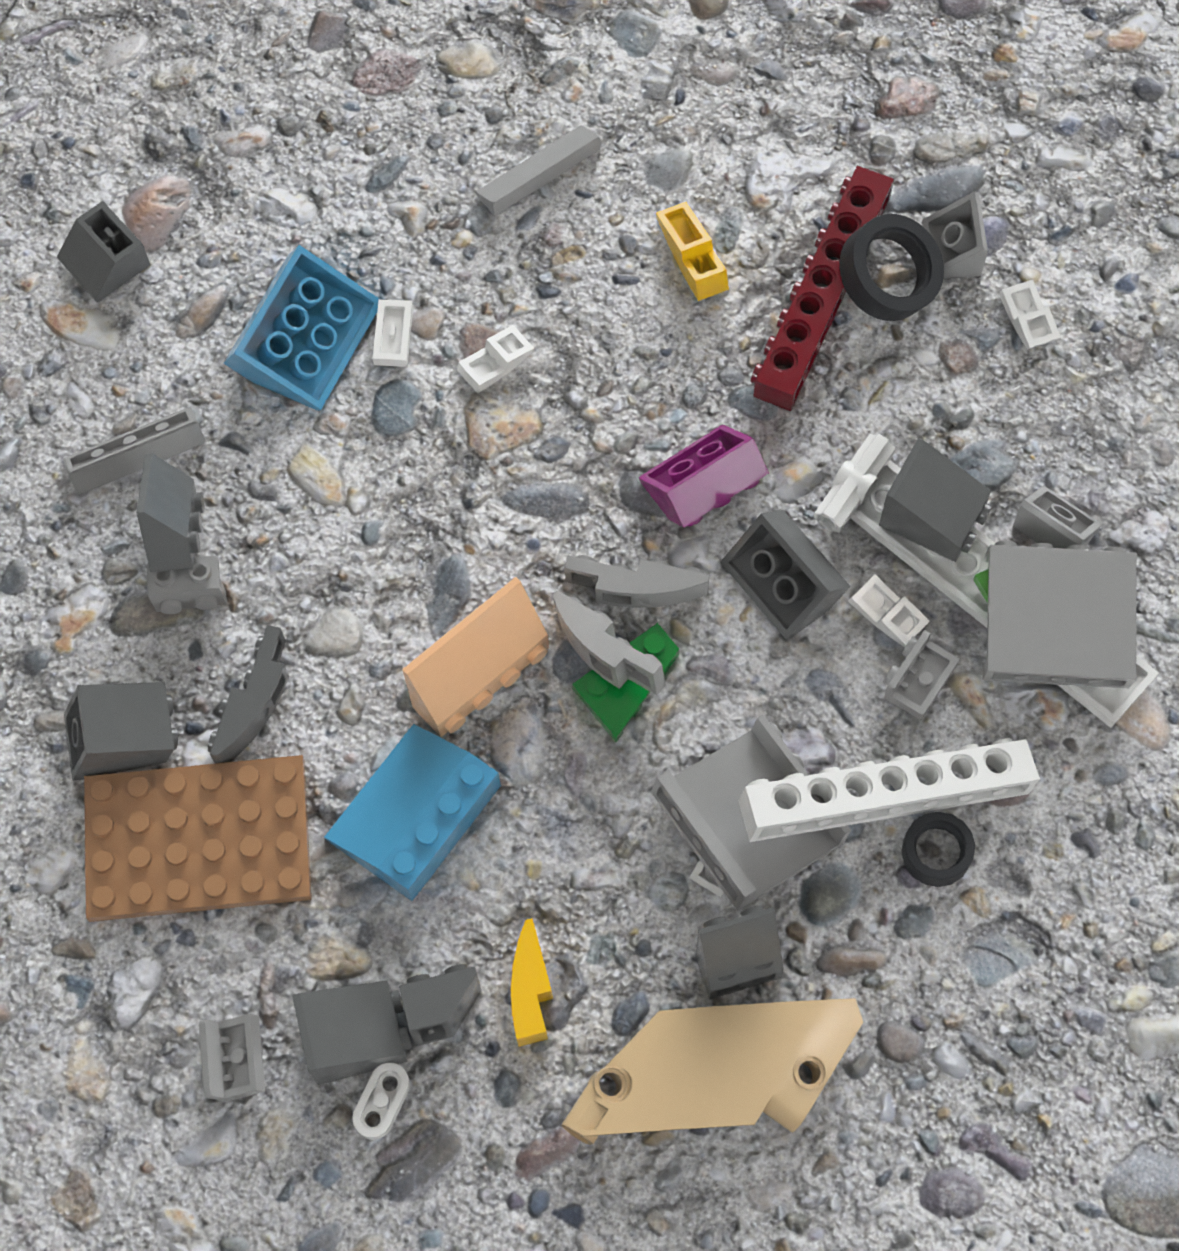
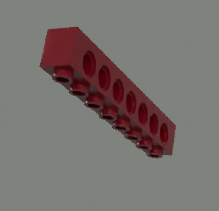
[750,165,894,411]

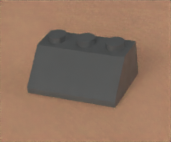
[136,453,205,572]
[720,510,851,640]

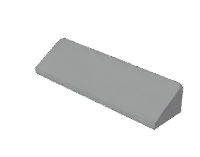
[476,125,600,217]
[63,407,205,494]

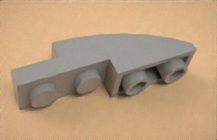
[564,555,710,608]
[552,591,666,695]

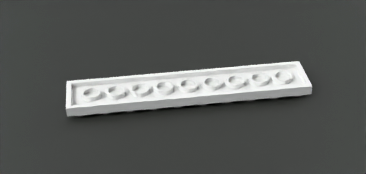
[851,460,1159,728]

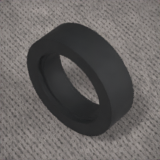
[839,214,944,321]

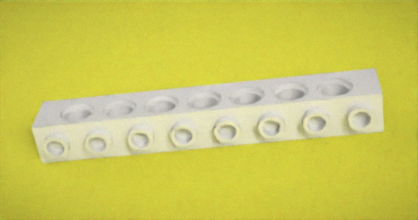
[738,738,1040,842]

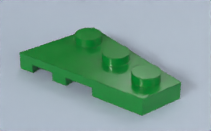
[572,623,679,742]

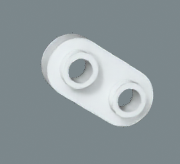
[353,1063,410,1140]

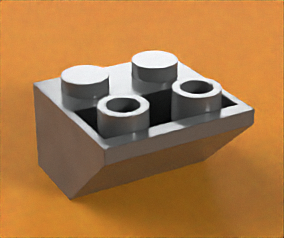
[57,201,151,303]
[399,964,482,1046]

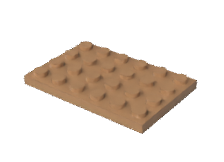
[84,755,312,922]

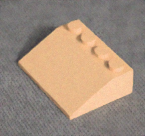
[402,577,549,737]

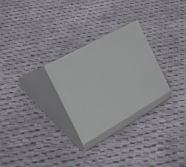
[922,191,988,279]
[1012,486,1102,549]

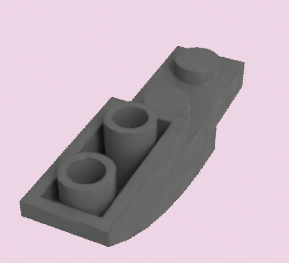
[208,625,289,764]

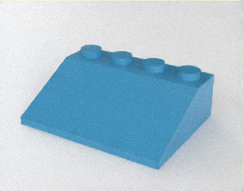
[223,245,381,411]
[324,724,501,901]

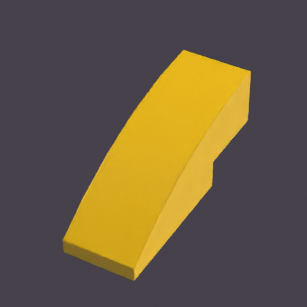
[656,202,729,301]
[511,918,553,1047]

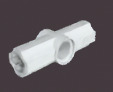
[814,434,895,533]

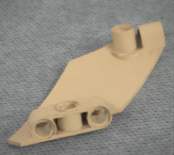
[561,998,863,1145]

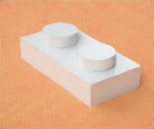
[372,299,413,367]

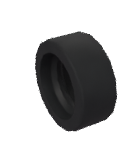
[901,811,976,887]

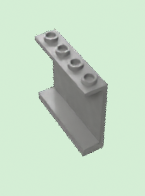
[982,541,1137,689]
[651,715,851,911]

